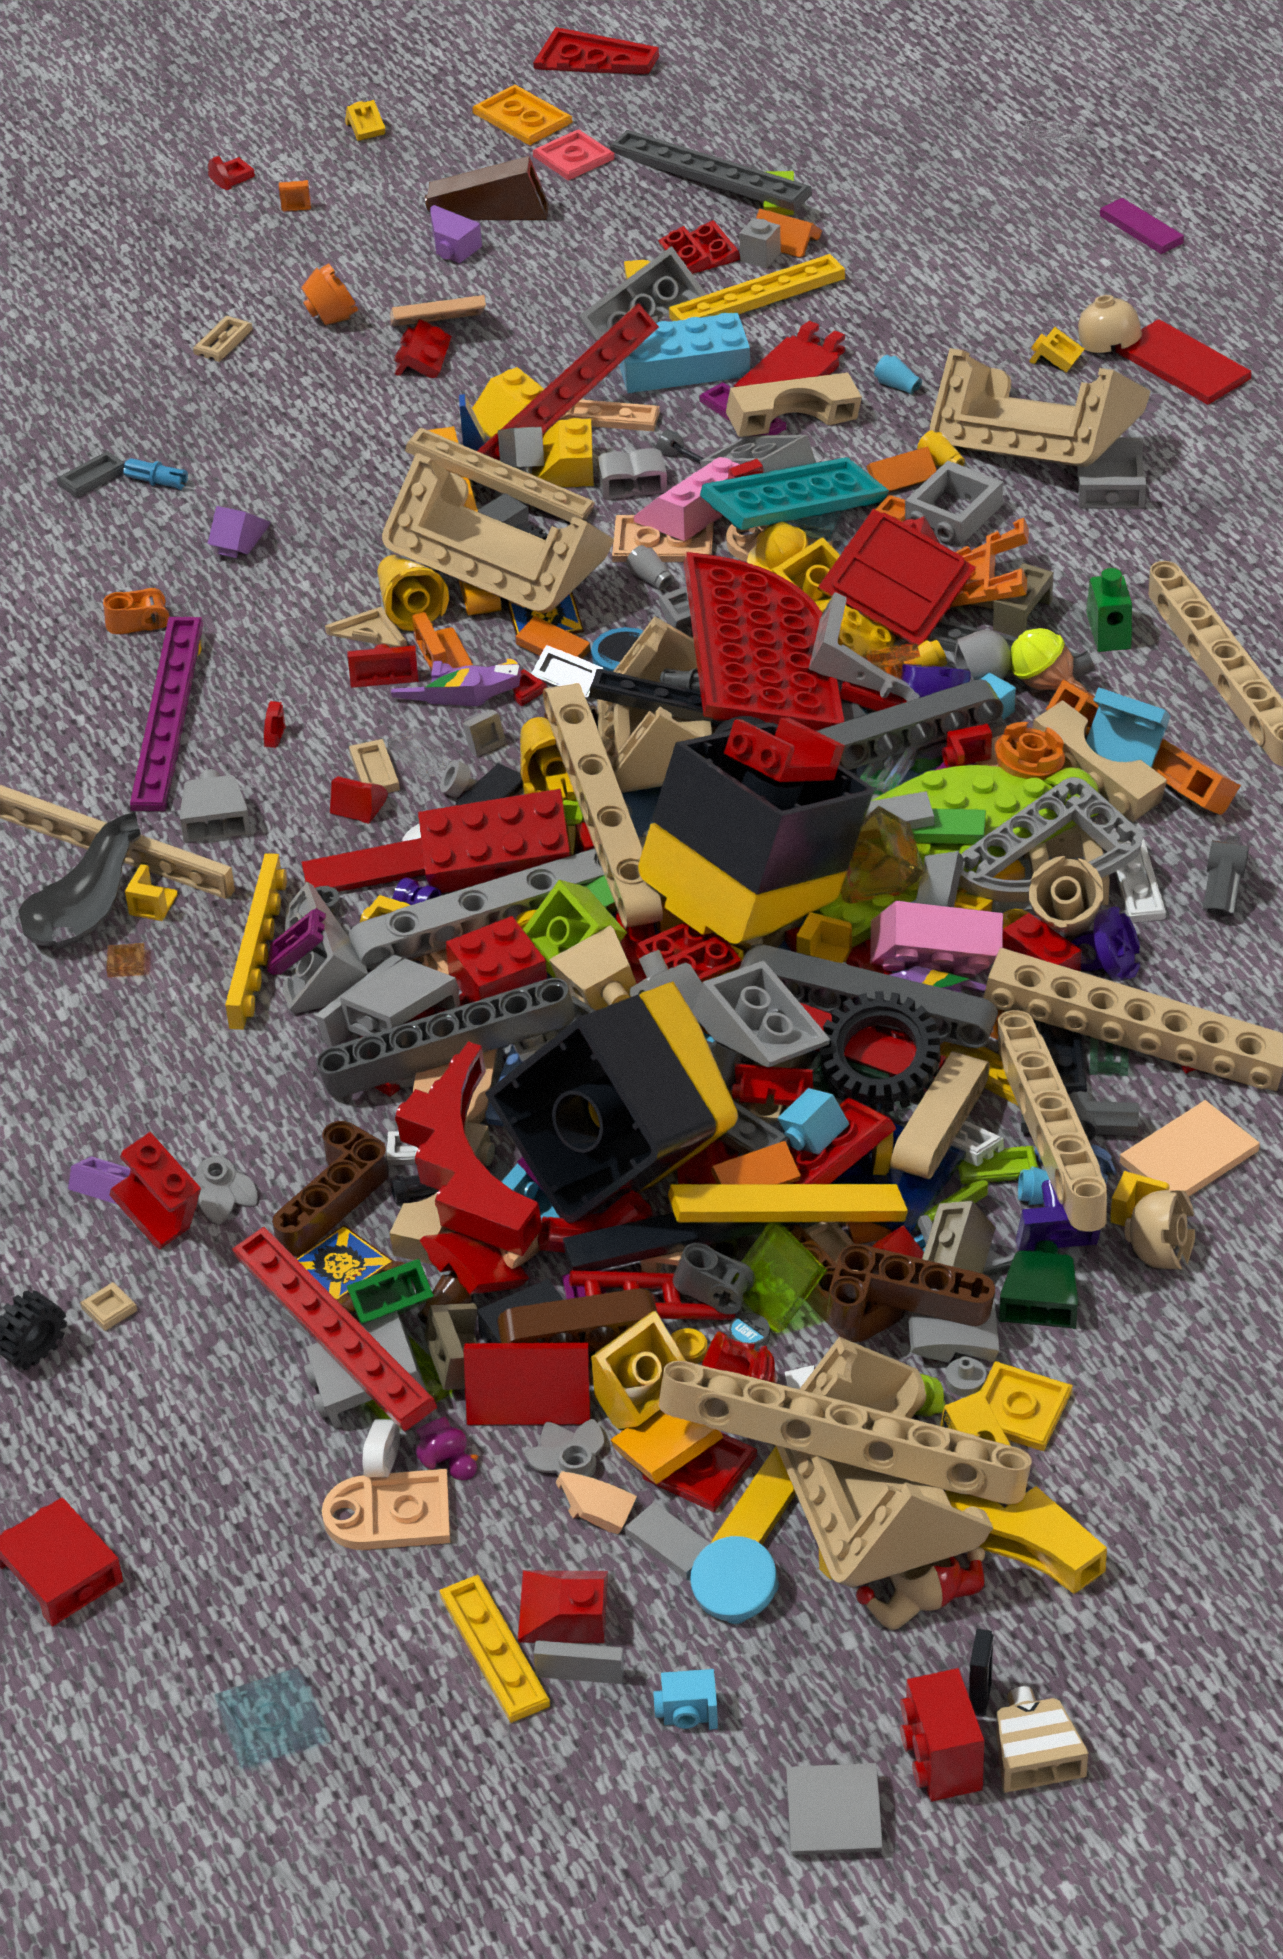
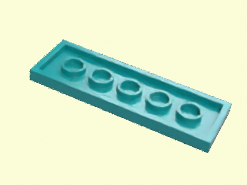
[699,457,889,530]

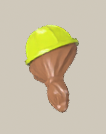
[1011,628,1086,690]

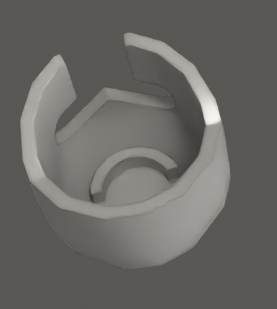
[955,630,1013,681]

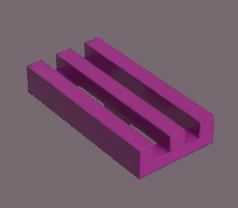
[267,908,326,975]

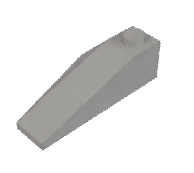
[577,246,707,341]
[283,882,368,1013]

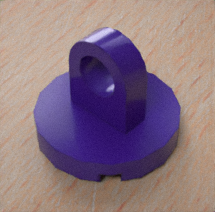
[1071,906,1140,982]

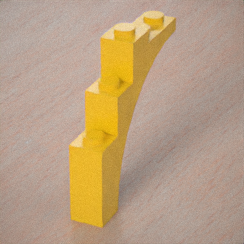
[819,1486,1107,1594]

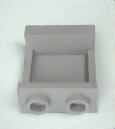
[1077,437,1146,509]
[340,959,461,1037]
[304,1311,427,1428]

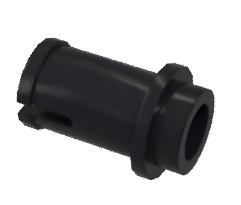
[390,1174,439,1204]

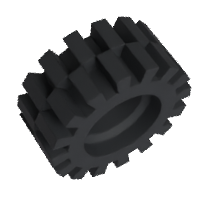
[0,1290,67,1370]

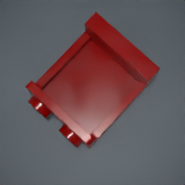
[724,718,845,782]
[109,1132,201,1250]
[0,1497,124,1627]

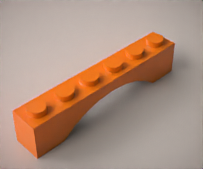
[1046,679,1241,815]

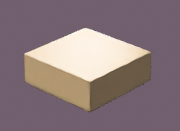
[80,1282,137,1331]

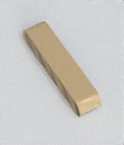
[891,1052,990,1179]

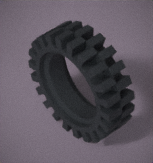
[820,991,941,1112]

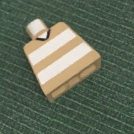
[996,1686,1088,1793]

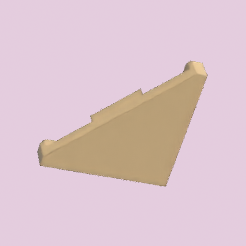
[325,607,407,647]

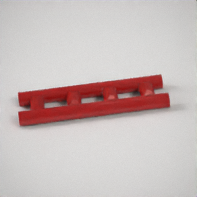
[569,1270,735,1321]

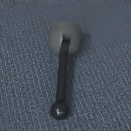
[656,429,704,463]

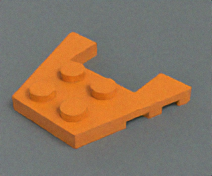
[950,518,1029,607]

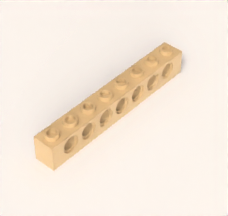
[984,947,1283,1091]

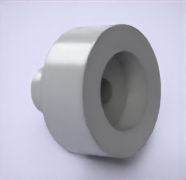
[440,760,477,798]
[945,1356,987,1397]

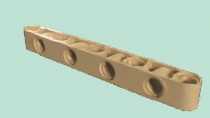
[1148,561,1283,767]
[543,683,663,928]
[998,1010,1107,1231]
[658,1361,1032,1504]

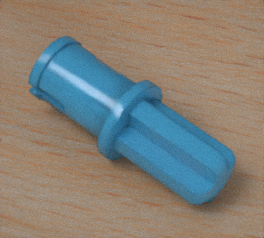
[123,458,188,490]

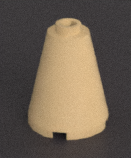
[1029,856,1104,941]

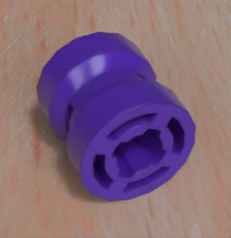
[392,878,442,905]

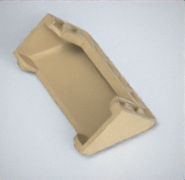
[929,348,1150,467]
[382,453,614,613]
[597,616,712,793]
[776,1337,993,1588]

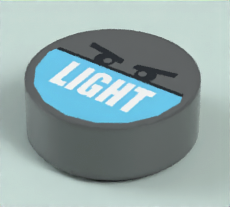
[729,1313,770,1351]

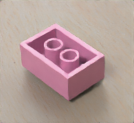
[870,901,1003,979]

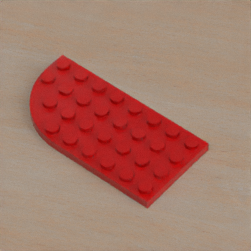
[684,551,845,731]

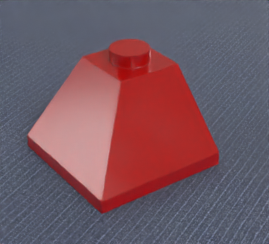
[518,1570,608,1643]

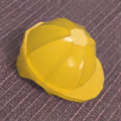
[747,522,808,572]

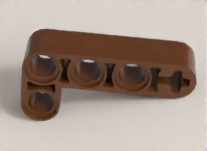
[272,1121,389,1257]
[765,1224,906,1342]
[827,1244,995,1330]
[497,1289,658,1352]

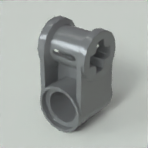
[673,1243,756,1314]

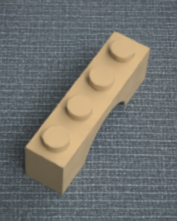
[726,373,862,437]
[1032,700,1167,822]
[390,1121,495,1264]

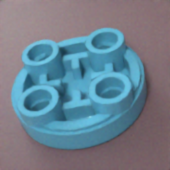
[690,1536,779,1624]

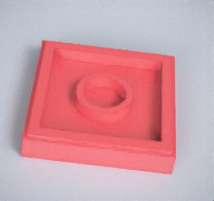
[533,129,615,181]

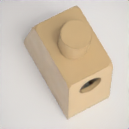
[549,925,636,1010]

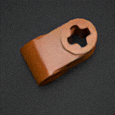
[103,588,170,634]

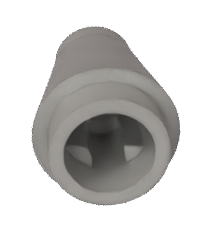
[626,545,674,591]

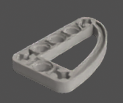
[959,777,1143,902]

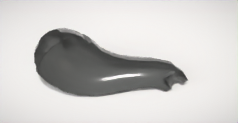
[18,812,141,950]

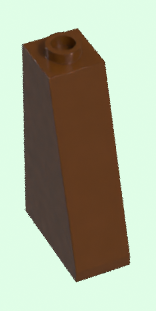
[424,156,549,220]

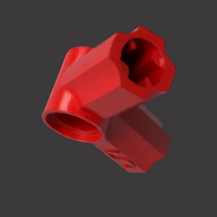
[537,1190,653,1253]

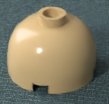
[1078,295,1142,353]
[1125,1190,1195,1269]

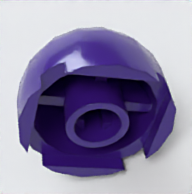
[901,664,971,698]

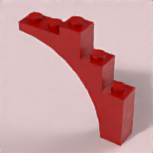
[395,1041,542,1256]

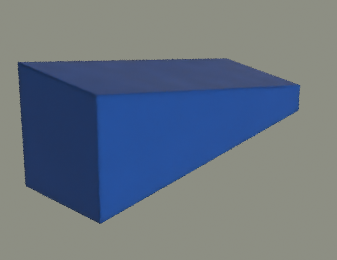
[459,394,488,451]

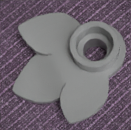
[193,1156,258,1225]
[524,1419,604,1477]

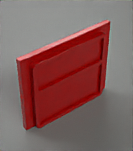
[818,508,976,647]

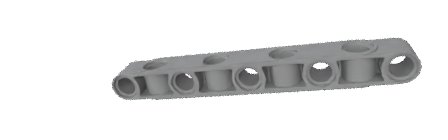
[349,836,646,970]

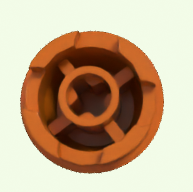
[301,263,359,326]
[995,722,1065,780]

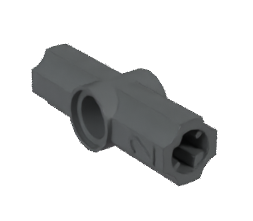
[1021,1091,1139,1141]

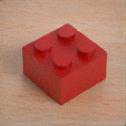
[446,916,547,1003]
[900,1668,984,1802]

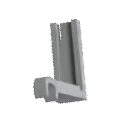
[809,592,920,702]

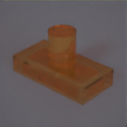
[863,643,921,679]

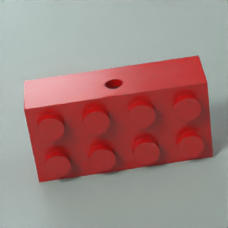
[418,789,572,893]

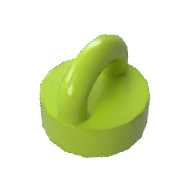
[914,1374,946,1417]

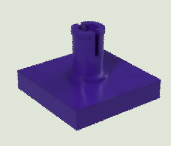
[1016,1179,1102,1251]

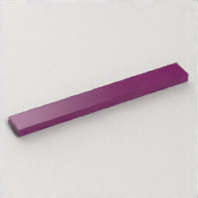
[130,617,203,811]

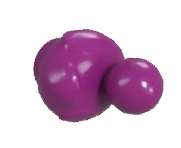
[416,1417,479,1480]

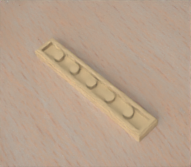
[405,428,595,522]

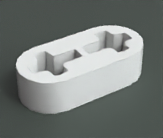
[362,1419,400,1478]

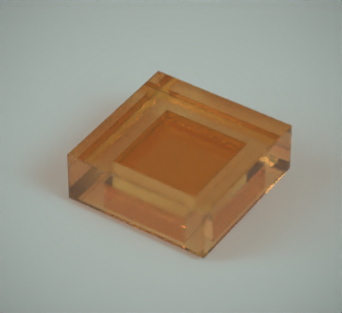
[106,943,145,977]

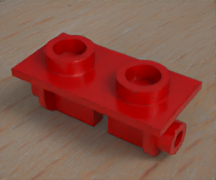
[732,1064,813,1106]

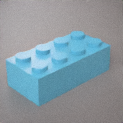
[619,312,750,393]

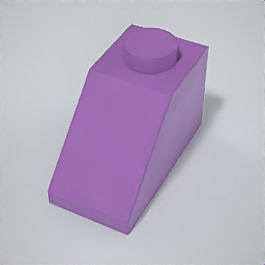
[430,205,482,263]
[208,506,271,559]

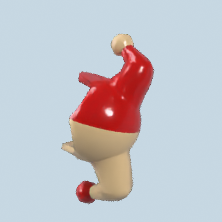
[856,1546,985,1630]

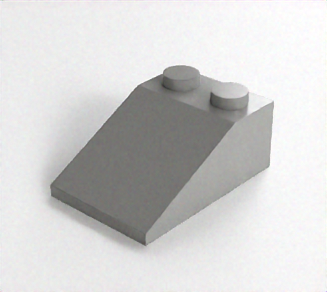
[700,435,816,473]
[693,960,831,1067]

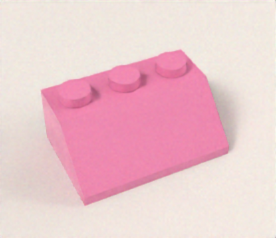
[634,457,740,541]

